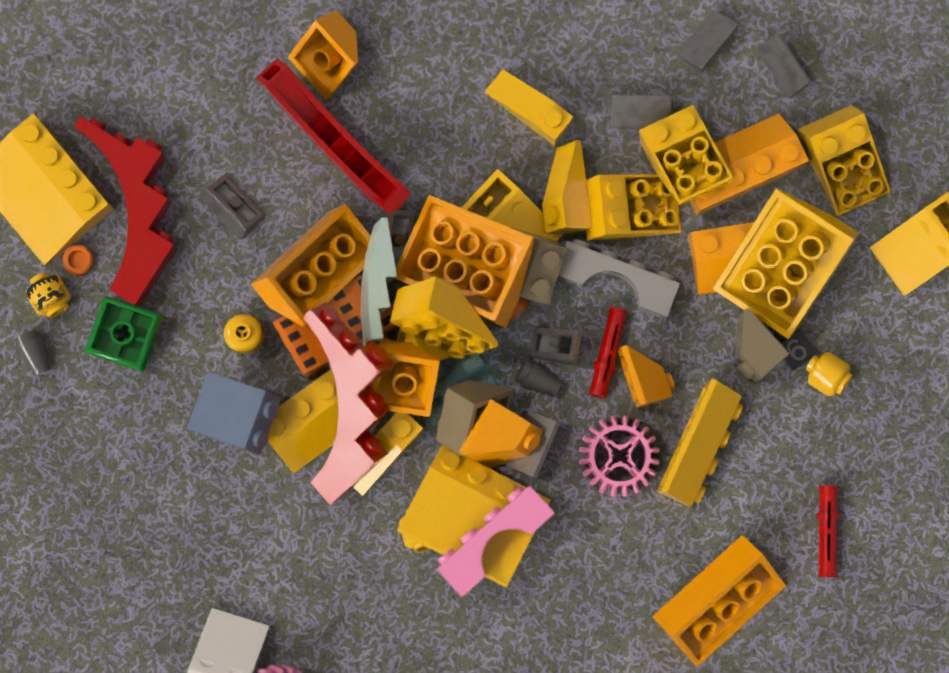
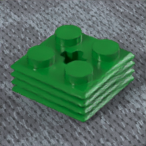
[85,296,163,372]

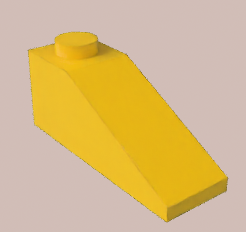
[484,69,573,146]
[542,140,592,234]
[353,412,424,496]

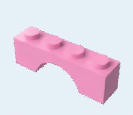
[437,485,554,597]

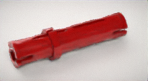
[588,307,628,399]
[816,485,840,577]

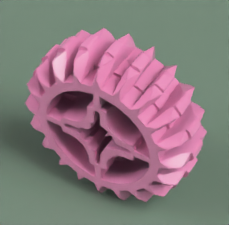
[579,416,660,497]

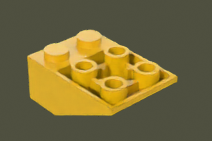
[639,105,734,206]
[798,105,891,217]
[461,169,563,241]
[586,174,682,241]
[869,191,949,296]
[390,276,498,359]

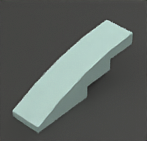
[361,217,397,346]

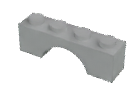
[557,239,680,320]

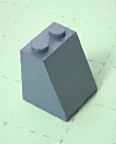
[187,371,281,455]

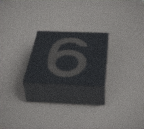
[780,329,817,371]

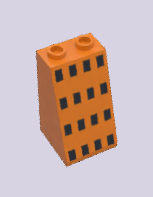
[272,274,399,380]

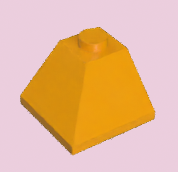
[288,10,358,101]
[372,339,440,417]
[617,345,675,409]
[459,399,544,469]

